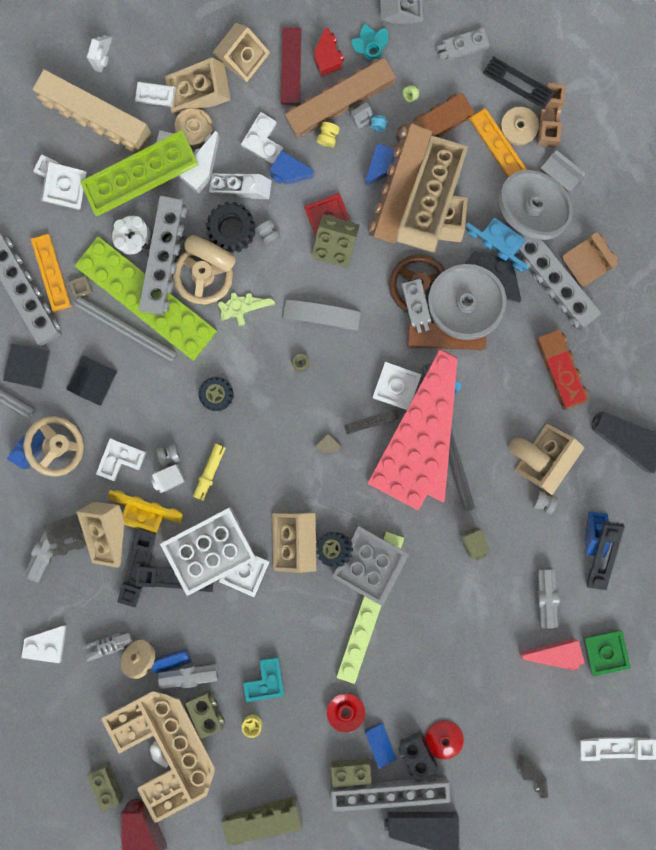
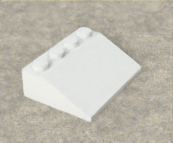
[160,507,256,596]

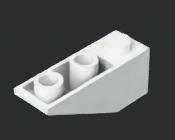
[179,131,219,194]
[209,173,272,199]

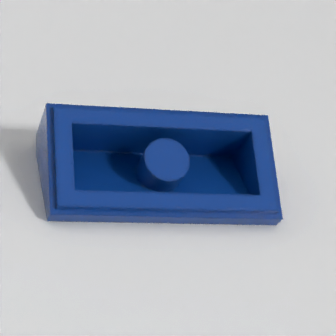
[151,648,192,673]
[365,723,396,768]

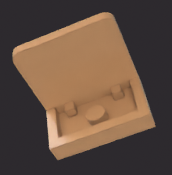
[562,232,619,287]

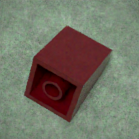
[121,799,167,850]

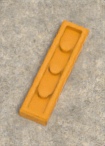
[469,108,527,177]
[31,233,72,312]

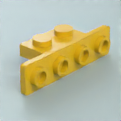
[108,490,183,535]

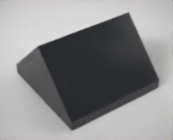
[66,355,117,406]

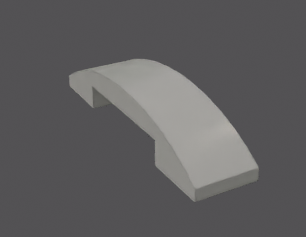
[283,300,361,331]

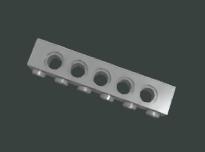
[139,196,187,316]
[516,232,602,330]
[0,233,62,346]
[332,776,450,812]

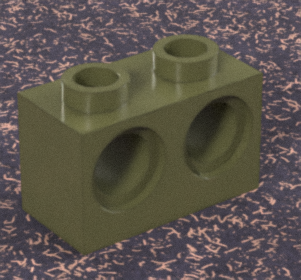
[459,527,490,560]
[185,690,225,739]
[331,758,372,787]
[87,762,124,812]

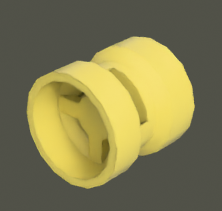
[316,122,340,147]
[242,714,262,738]

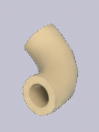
[185,235,236,272]
[508,437,551,472]

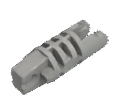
[82,633,133,662]

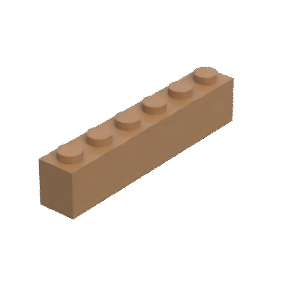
[285,58,396,139]
[368,123,432,244]

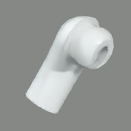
[150,741,169,768]

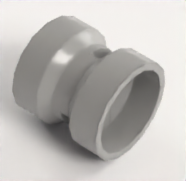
[255,220,282,246]
[156,443,181,467]
[532,490,558,515]

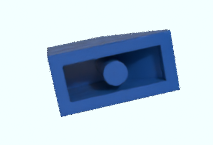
[365,144,394,185]
[269,151,314,185]
[7,430,45,469]
[585,511,611,558]

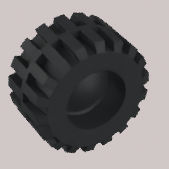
[206,202,256,253]

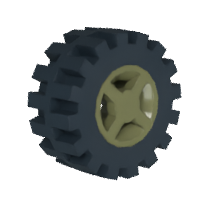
[198,377,234,411]
[316,532,353,567]

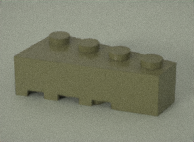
[221,795,303,845]

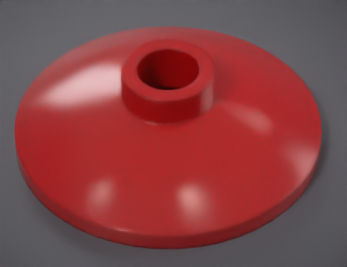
[327,693,365,733]
[425,720,464,760]

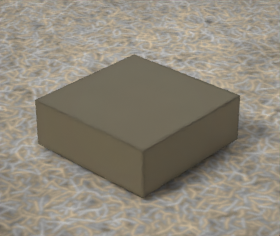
[68,275,94,300]

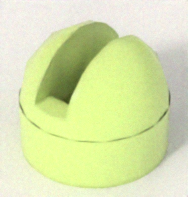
[403,85,419,102]

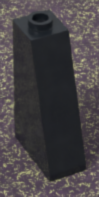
[592,412,656,473]
[384,812,459,850]

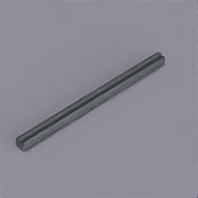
[422,364,475,511]

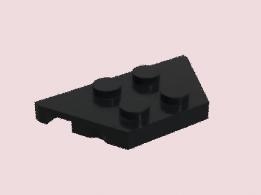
[465,251,521,302]

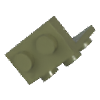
[312,214,360,267]

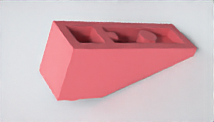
[519,638,585,670]

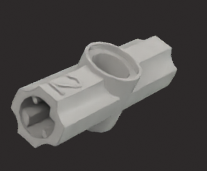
[23,523,65,582]
[536,568,559,628]
[158,664,218,689]

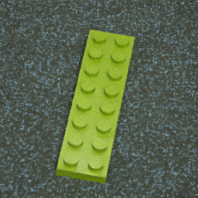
[75,237,217,361]

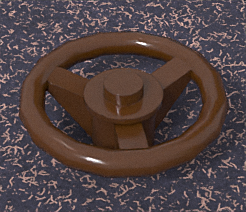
[389,254,445,313]

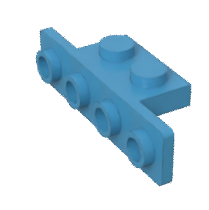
[465,217,529,273]

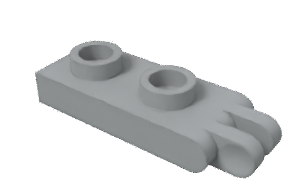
[436,28,490,60]
[402,279,431,334]

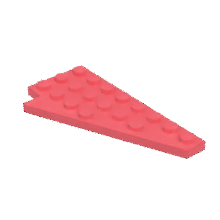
[368,349,458,510]

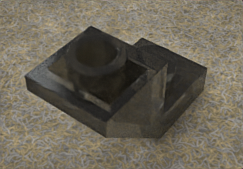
[516,755,548,798]

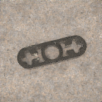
[344,409,400,434]

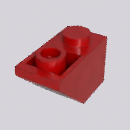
[314,27,344,77]

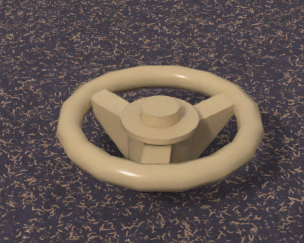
[173,251,234,305]
[23,416,84,477]

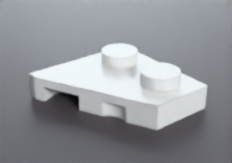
[87,35,112,72]
[22,625,67,663]

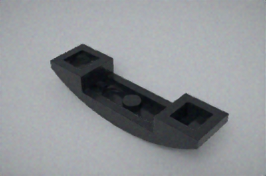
[117,528,156,608]
[135,566,214,592]

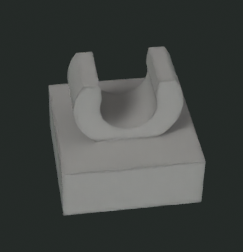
[350,102,374,129]

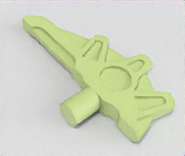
[218,293,275,326]

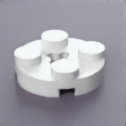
[112,216,150,254]

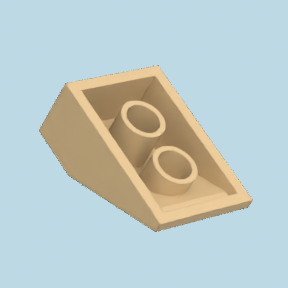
[165,58,231,114]
[77,502,124,568]

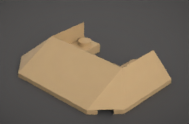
[101,691,216,823]

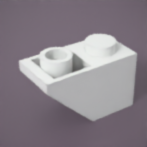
[151,464,186,493]

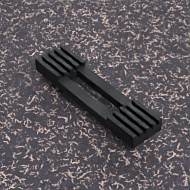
[482,56,555,109]
[586,520,625,590]

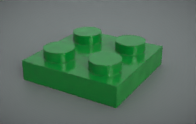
[583,629,631,677]

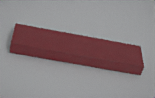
[281,27,302,105]

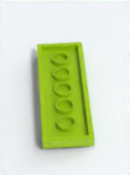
[80,130,199,216]

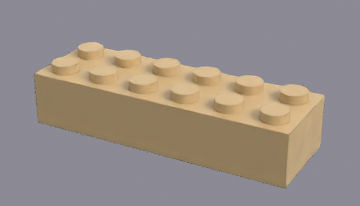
[33,69,152,154]
[397,136,468,252]

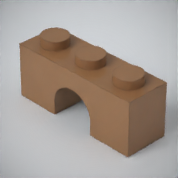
[537,83,566,148]

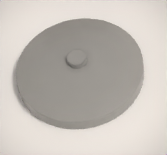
[499,170,573,240]
[428,264,506,340]

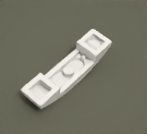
[580,737,656,761]

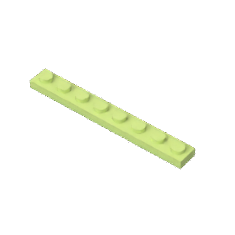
[337,531,404,684]

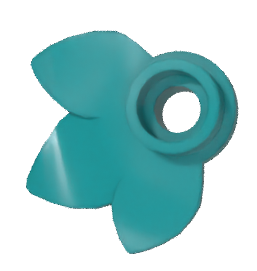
[351,25,389,61]

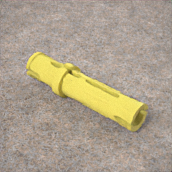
[193,443,226,501]

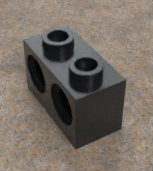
[398,731,438,781]

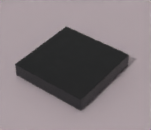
[3,343,50,389]

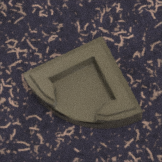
[315,434,341,453]

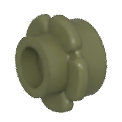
[291,353,310,372]

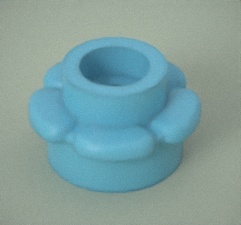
[370,115,389,131]

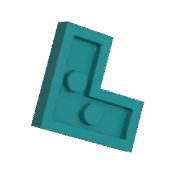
[243,657,285,702]

